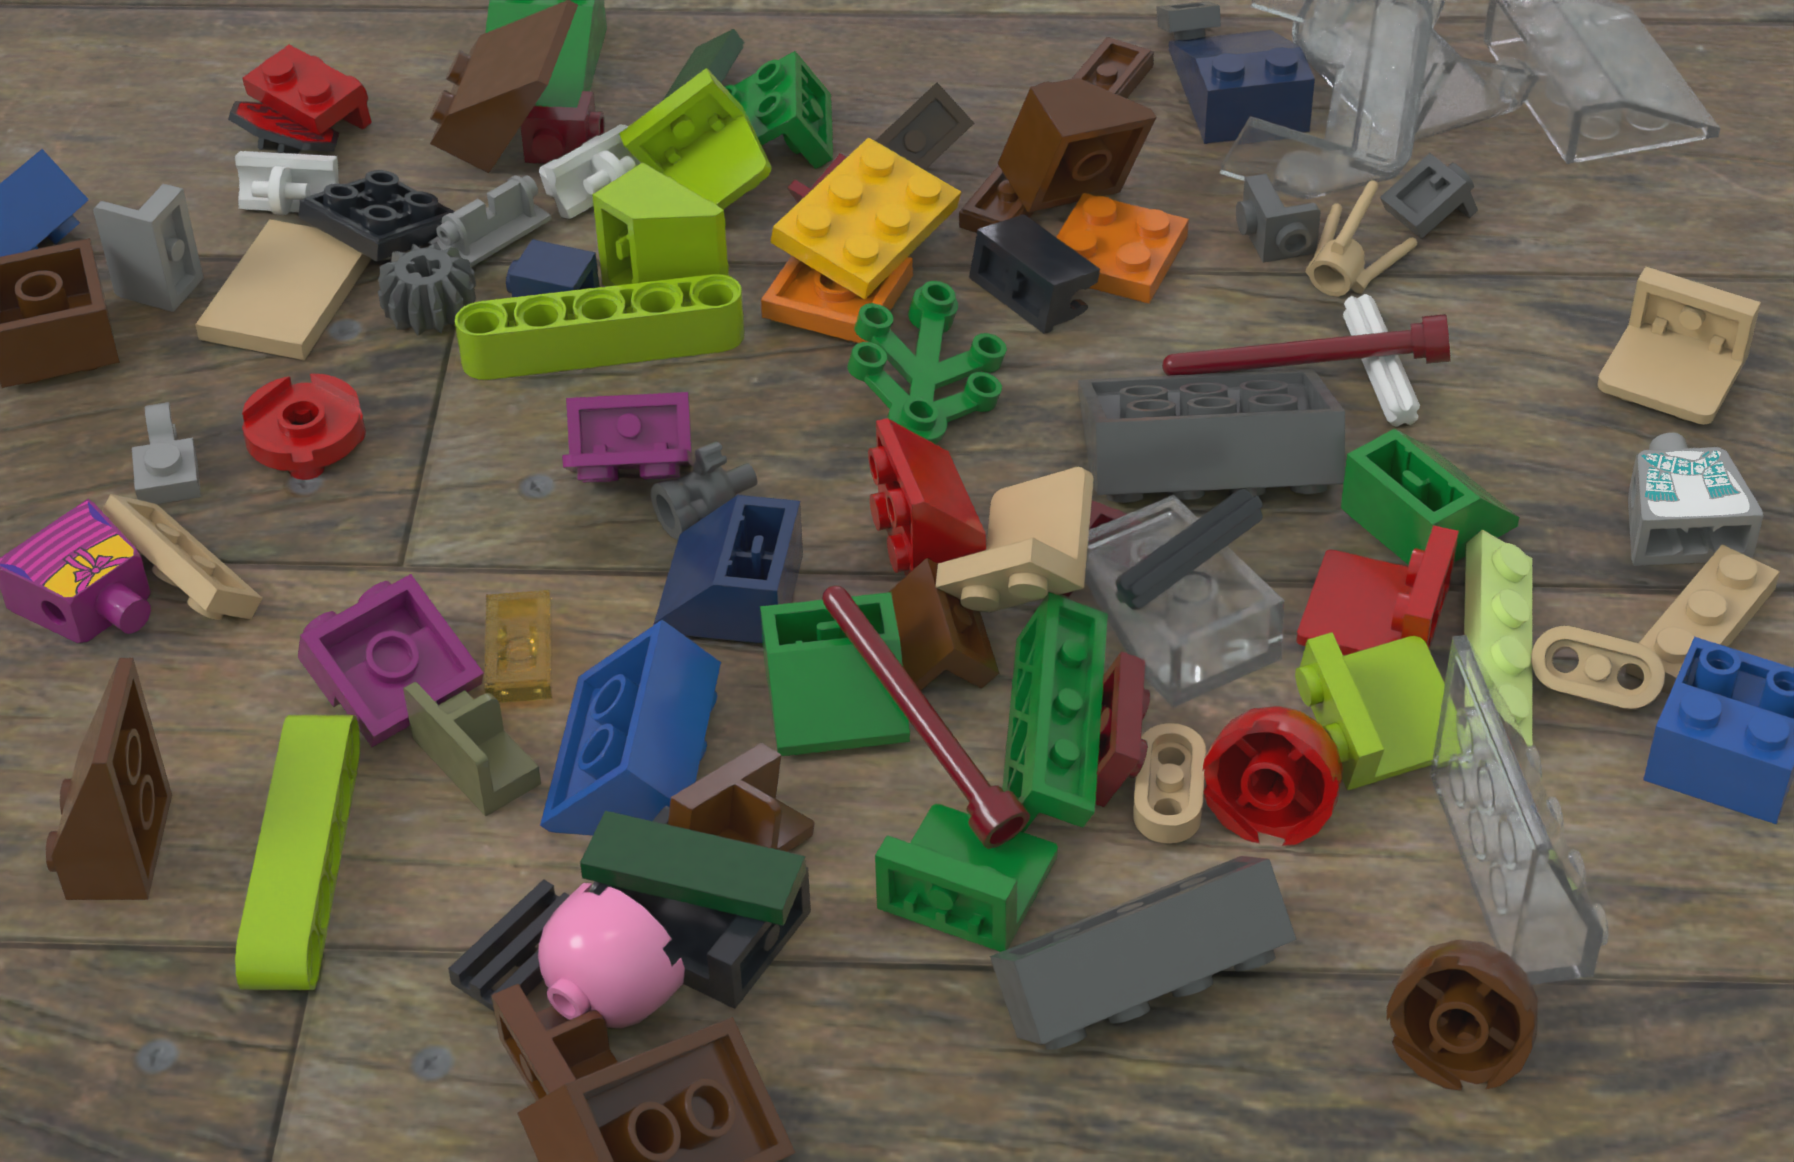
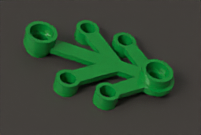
[847,281,1007,444]

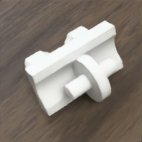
[539,124,641,219]
[235,151,339,215]

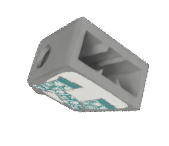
[1628,433,1764,566]

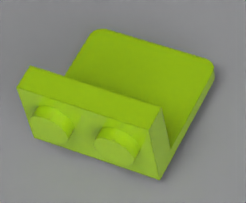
[619,68,772,210]
[1295,632,1470,791]

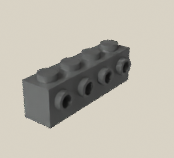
[990,856,1296,1050]

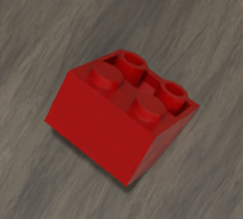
[868,418,986,576]

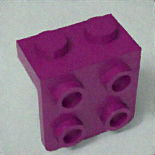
[562,392,693,483]

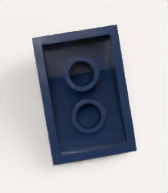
[1168,30,1315,144]

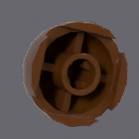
[1387,939,1538,1091]

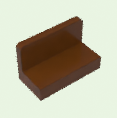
[889,558,1000,691]

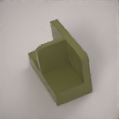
[403,682,541,816]

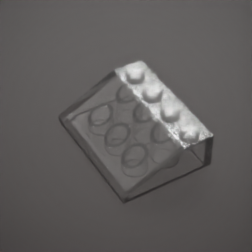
[1483,0,1720,164]
[1430,635,1609,985]

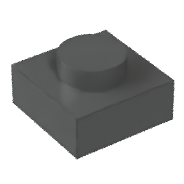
[1156,1,1221,40]

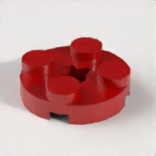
[242,374,366,480]

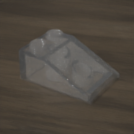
[1085,495,1285,708]

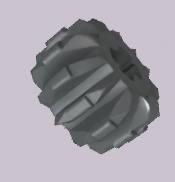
[378,242,476,336]

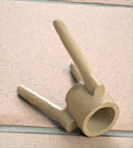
[1305,180,1417,297]

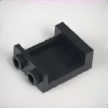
[590,806,811,1009]

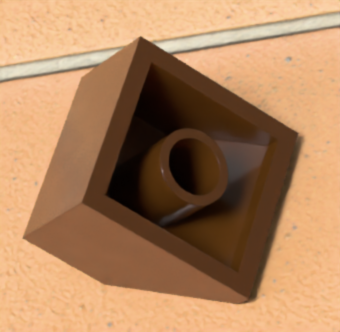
[997,78,1157,213]

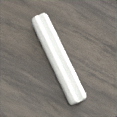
[1343,294,1420,427]

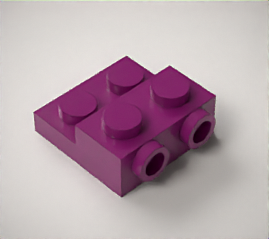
[298,574,484,747]

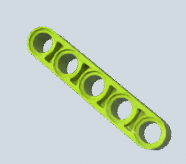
[455,274,745,380]
[235,715,360,990]

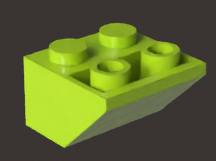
[592,162,729,287]

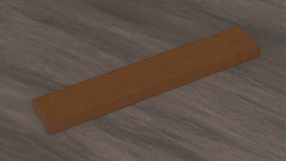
[959,37,1154,233]

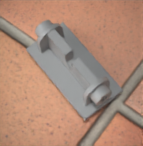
[429,175,552,267]

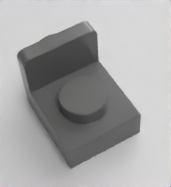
[1380,153,1478,239]

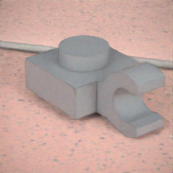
[132,402,201,504]

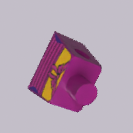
[0,499,151,643]

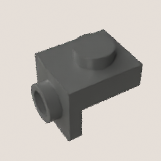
[1236,174,1321,263]

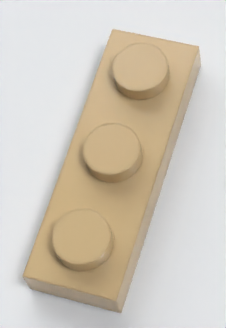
[102,494,263,620]
[1625,545,1780,694]

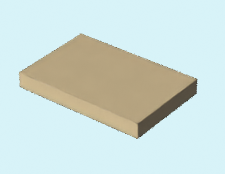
[195,219,371,360]

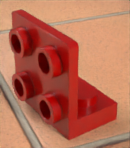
[1296,525,1459,656]

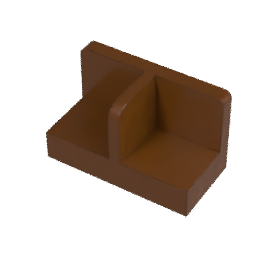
[668,743,815,852]
[491,984,618,1101]

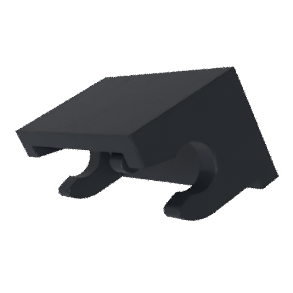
[969,214,1100,334]

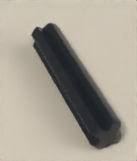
[1115,489,1263,610]

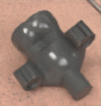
[651,441,757,539]

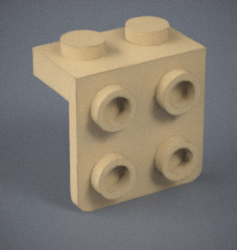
[1597,267,1761,424]
[936,467,1093,613]

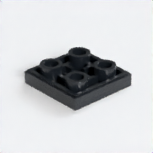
[299,170,455,262]

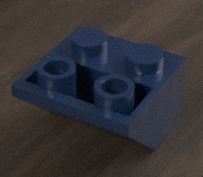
[654,495,803,643]

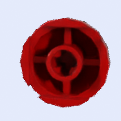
[1202,706,1343,846]

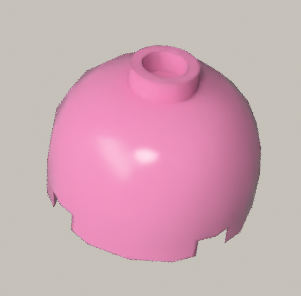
[538,883,685,1028]

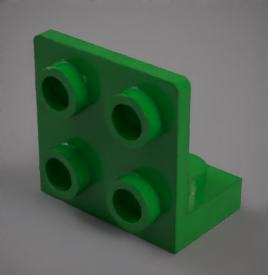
[724,51,833,169]
[875,804,1058,952]

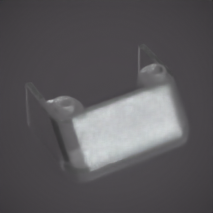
[1220,0,1433,199]

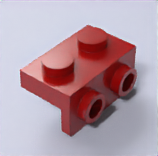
[242,44,372,135]

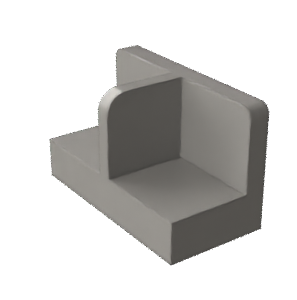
[93,183,204,312]

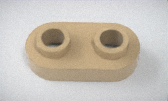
[1531,626,1665,710]
[1133,723,1206,844]

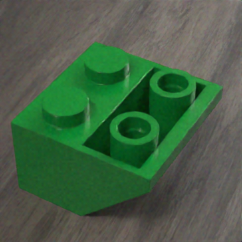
[1341,429,1520,565]
[760,592,910,757]

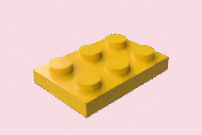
[770,137,961,299]

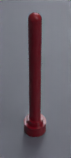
[1162,314,1451,376]
[822,585,1030,849]

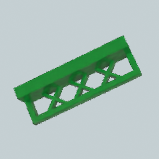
[1002,592,1108,832]

